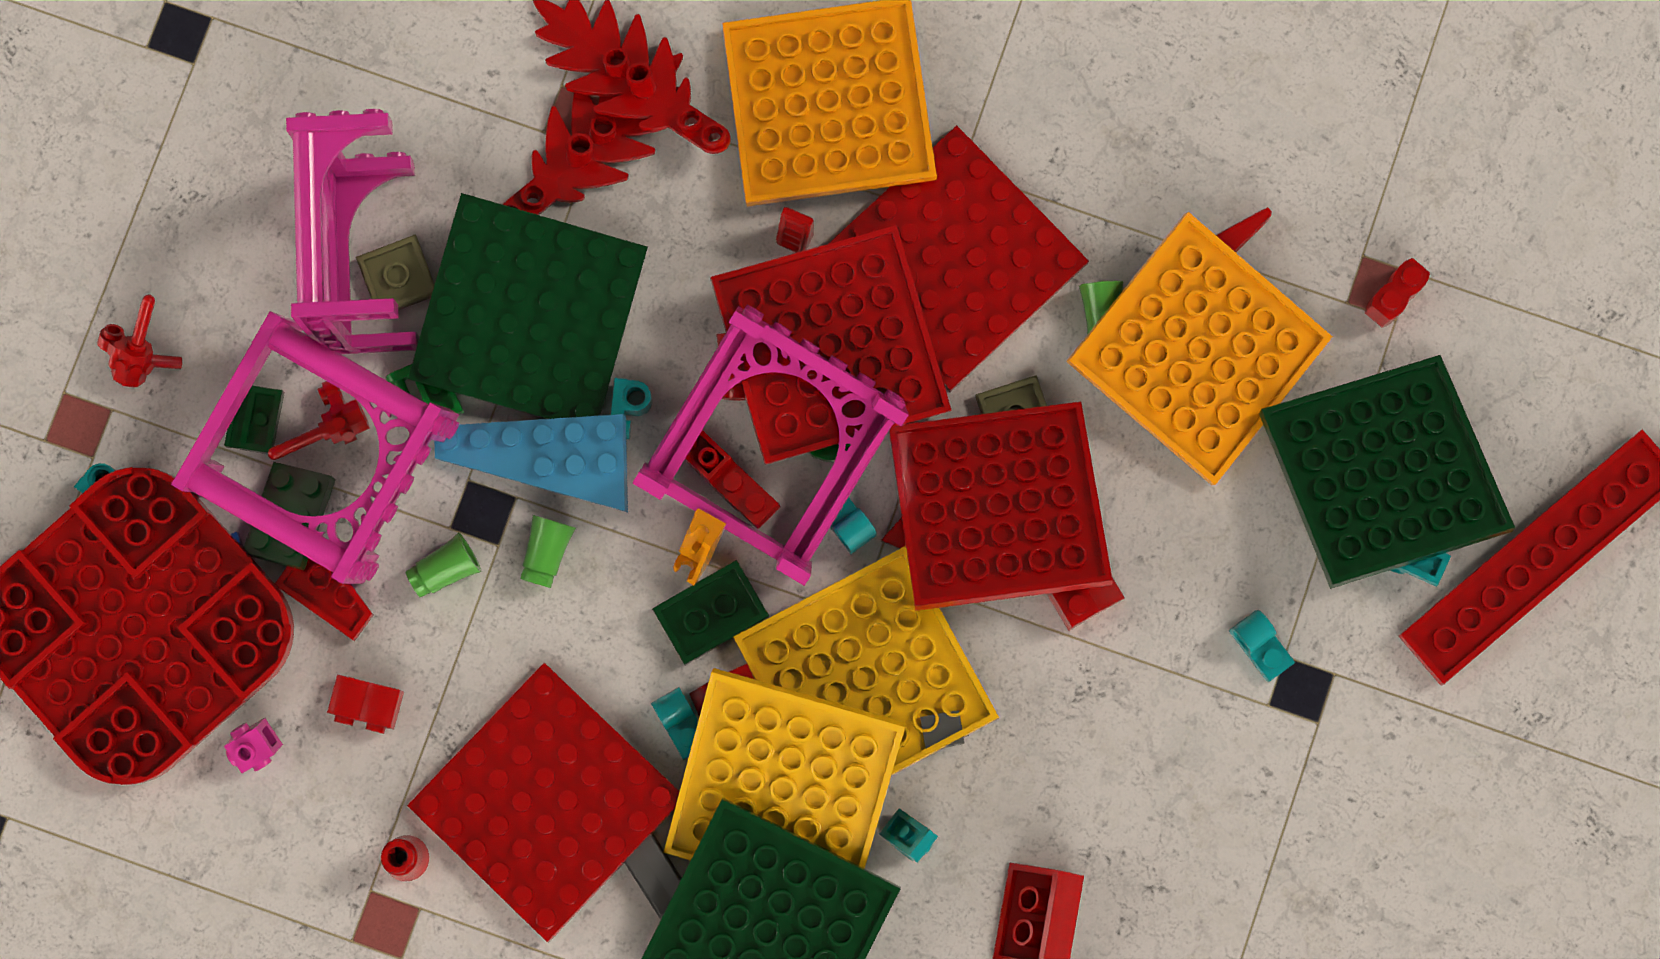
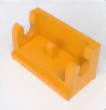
[673,508,726,586]

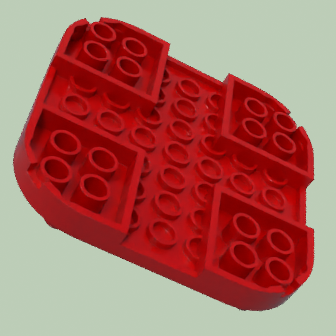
[0,467,294,785]

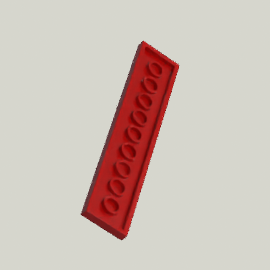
[1398,429,1660,686]

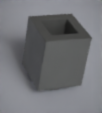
[920,710,969,749]

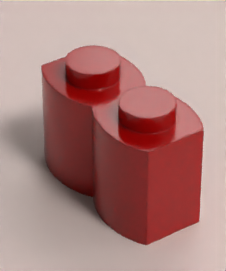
[1365,258,1430,328]
[327,674,404,734]

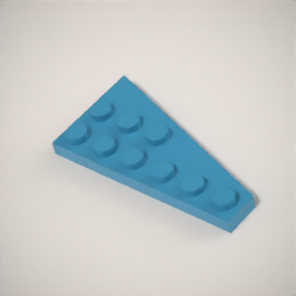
[434,414,628,513]

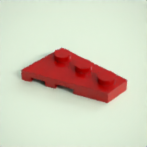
[275,559,374,641]

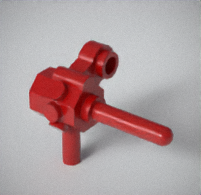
[97,294,182,387]
[268,381,370,460]

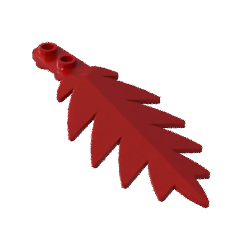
[533,0,731,154]
[502,53,683,215]

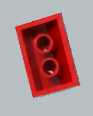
[1047,577,1125,631]
[993,862,1084,959]

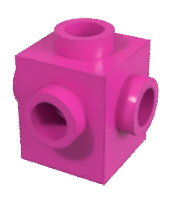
[224,718,283,773]

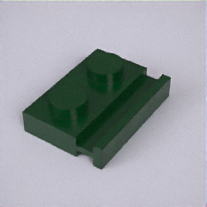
[224,385,285,454]

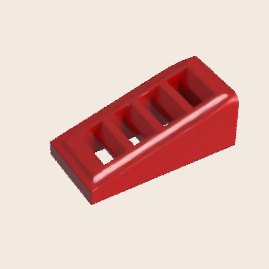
[776,207,814,253]
[1216,207,1272,252]

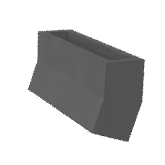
[625,833,682,920]

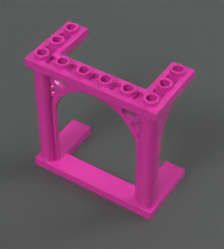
[286,109,420,354]
[632,305,908,586]
[171,311,460,584]

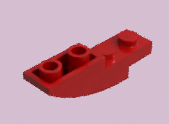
[685,430,781,529]

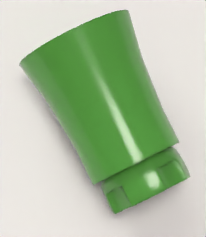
[1079,281,1123,335]
[520,515,576,588]
[405,532,481,597]

